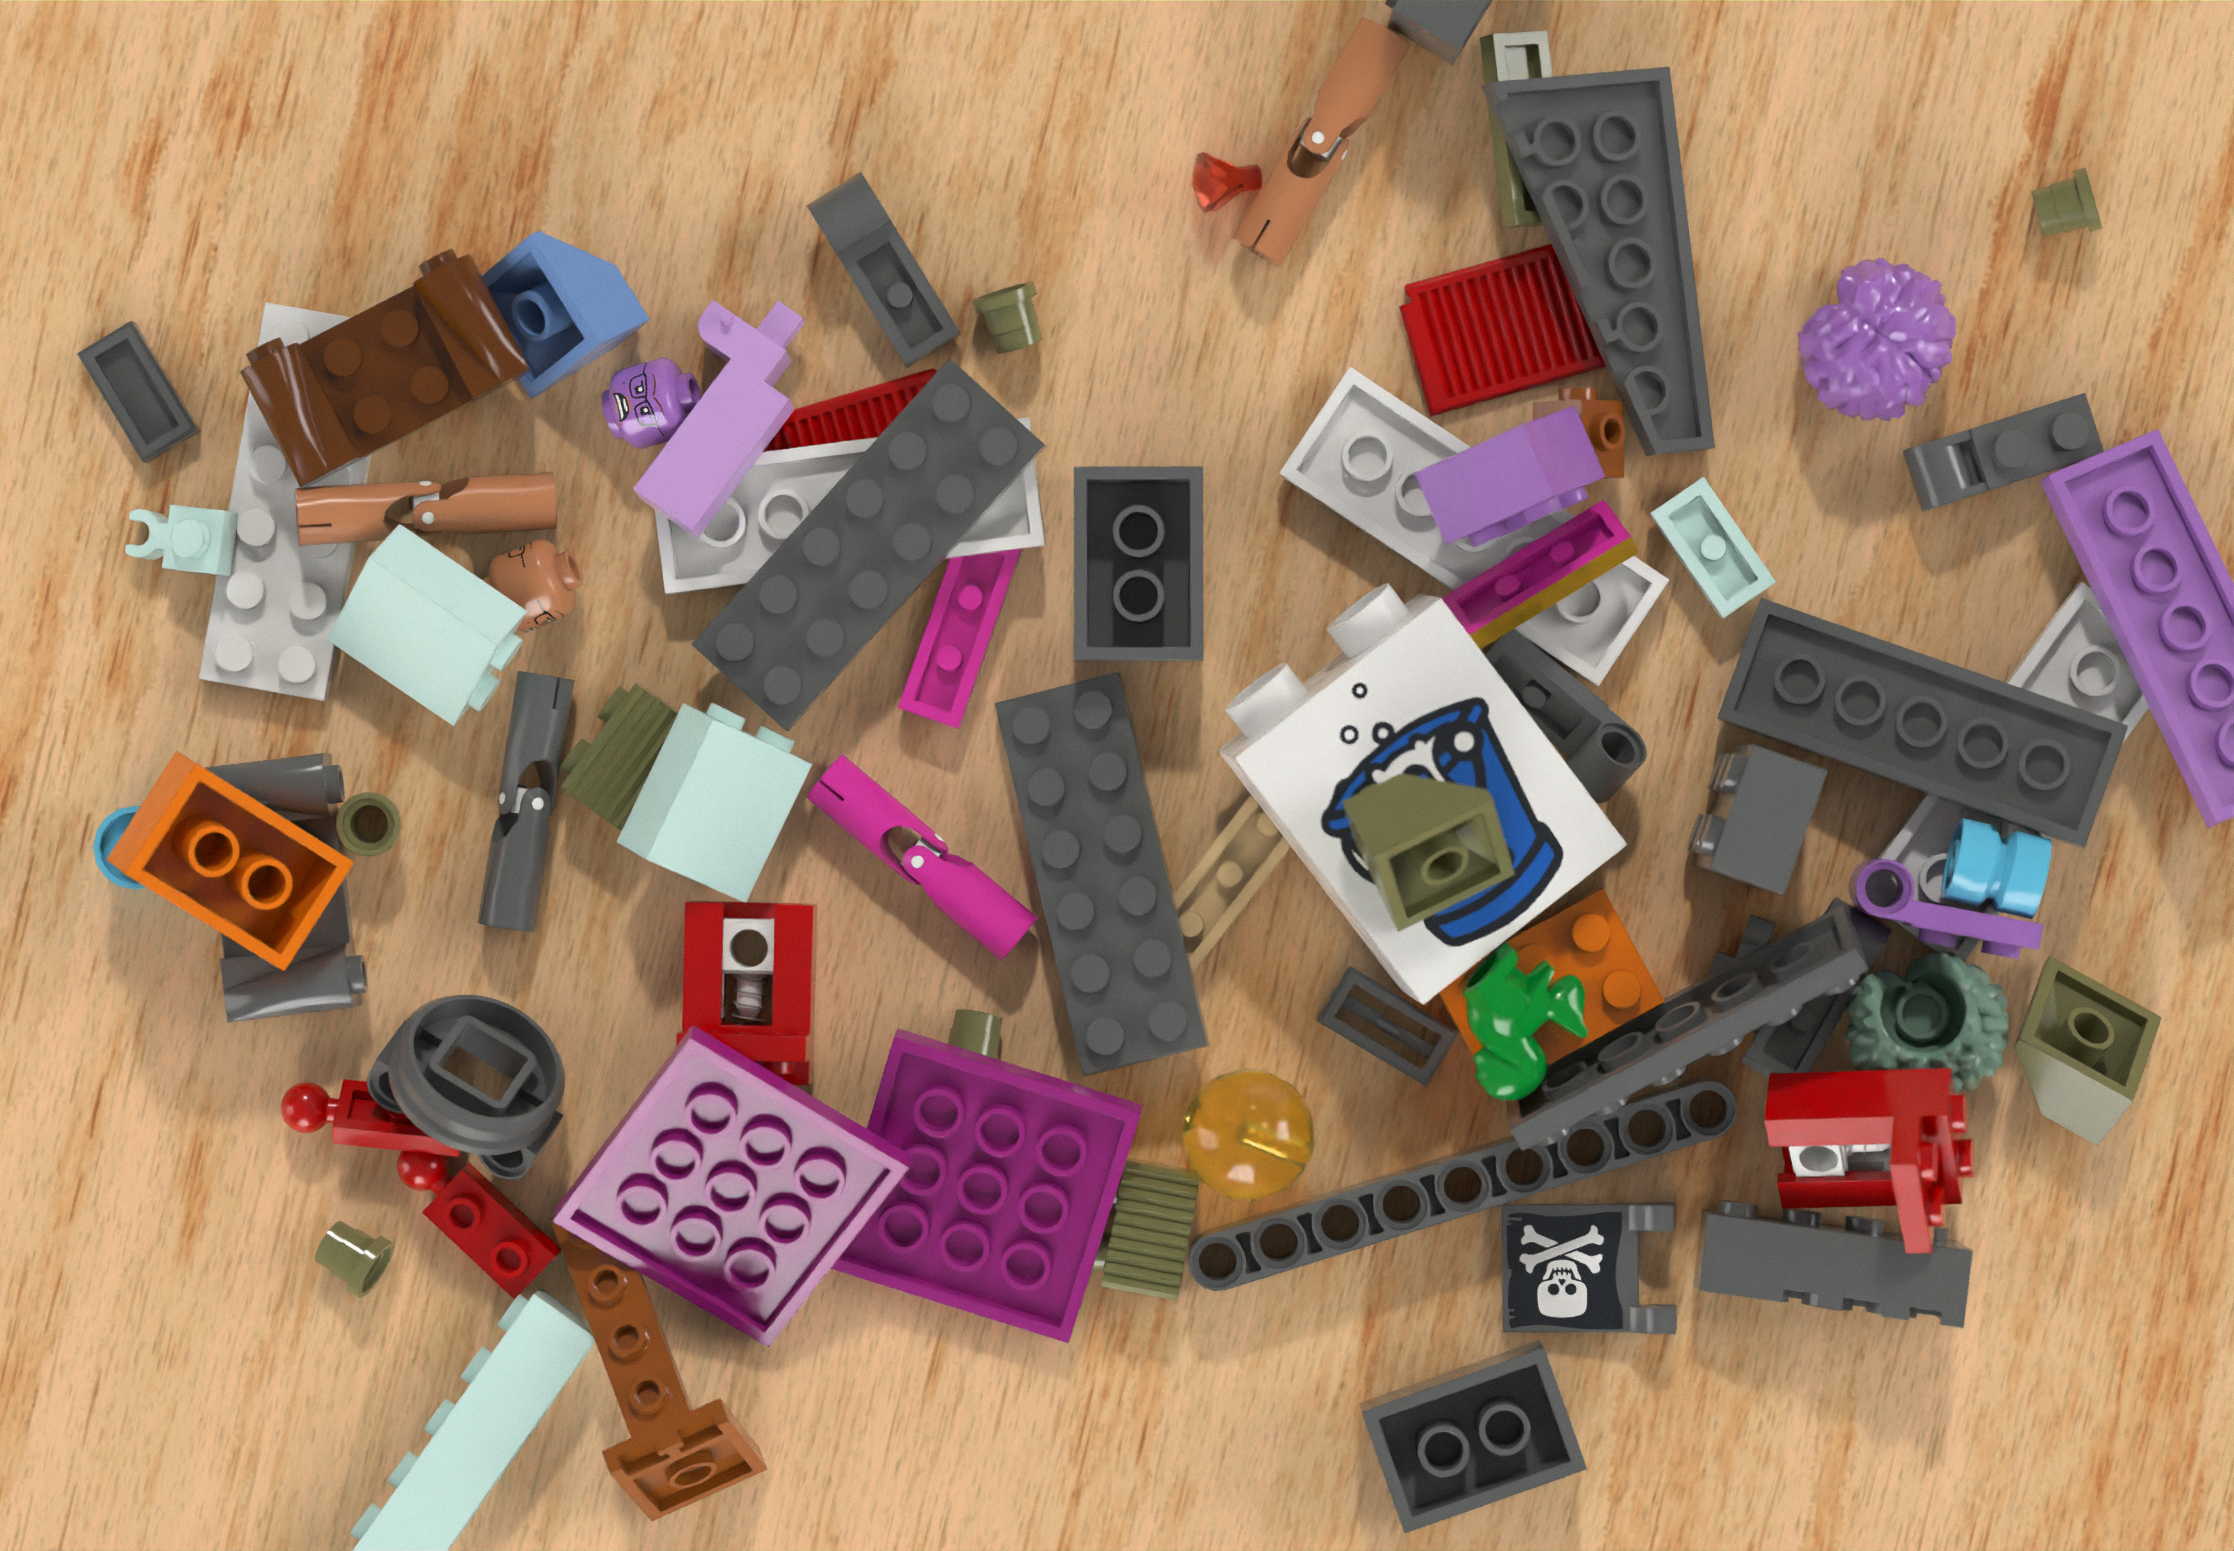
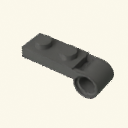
[806,172,961,368]
[1903,393,2104,512]
[1484,629,1647,803]
[1740,897,1892,1078]

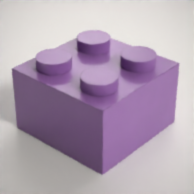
[1415,406,1605,548]

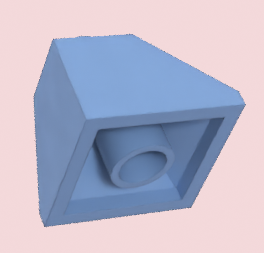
[482,231,650,399]

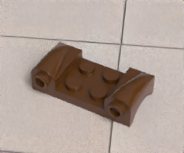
[240,249,532,488]

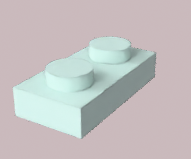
[1649,477,1776,619]

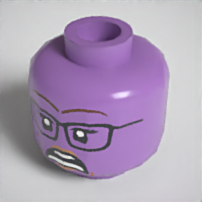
[602,357,702,449]

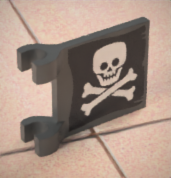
[1502,1202,1677,1334]

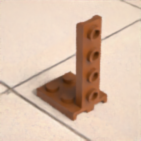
[550,1217,768,1521]

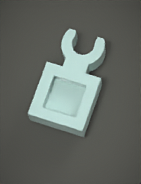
[125,505,238,576]

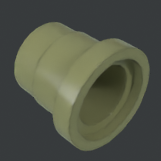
[2031,167,2102,237]
[973,282,1043,354]
[336,792,402,856]
[947,1009,1003,1059]
[315,1221,394,1298]

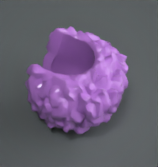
[1797,258,1956,422]

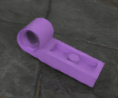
[1849,859,2044,959]

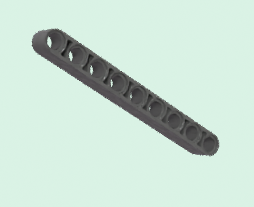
[1189,1078,1738,1291]

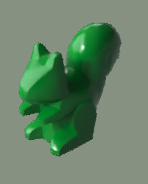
[1462,941,1588,1101]

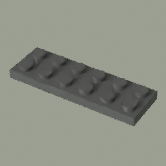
[691,358,1046,731]
[1717,598,2128,849]
[995,672,1210,1076]
[1506,905,1869,1151]

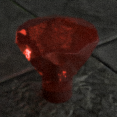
[1192,152,1262,214]

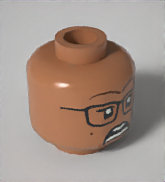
[483,538,583,632]

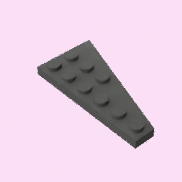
[1481,67,1715,456]

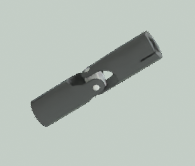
[477,671,575,932]

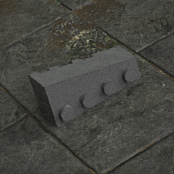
[1693,1200,1973,1328]

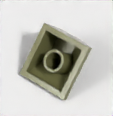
[1342,773,1515,932]
[2014,956,2162,1146]

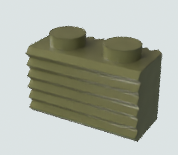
[560,683,679,831]
[1092,1157,1201,1301]

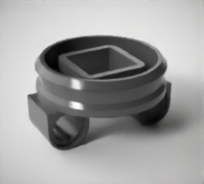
[367,995,565,1180]

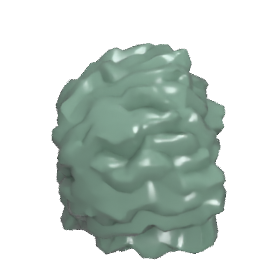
[1845,951,2009,1093]

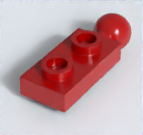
[281,1079,461,1157]
[397,1151,561,1300]

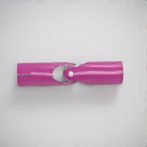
[806,754,1038,961]

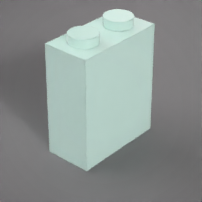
[327,524,527,726]
[617,702,812,903]

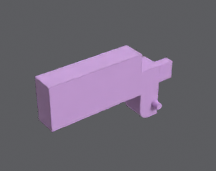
[633,300,806,539]

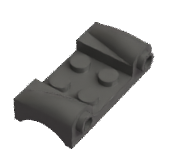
[204,753,368,1023]

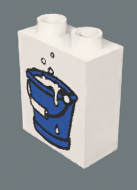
[1217,583,1627,1004]

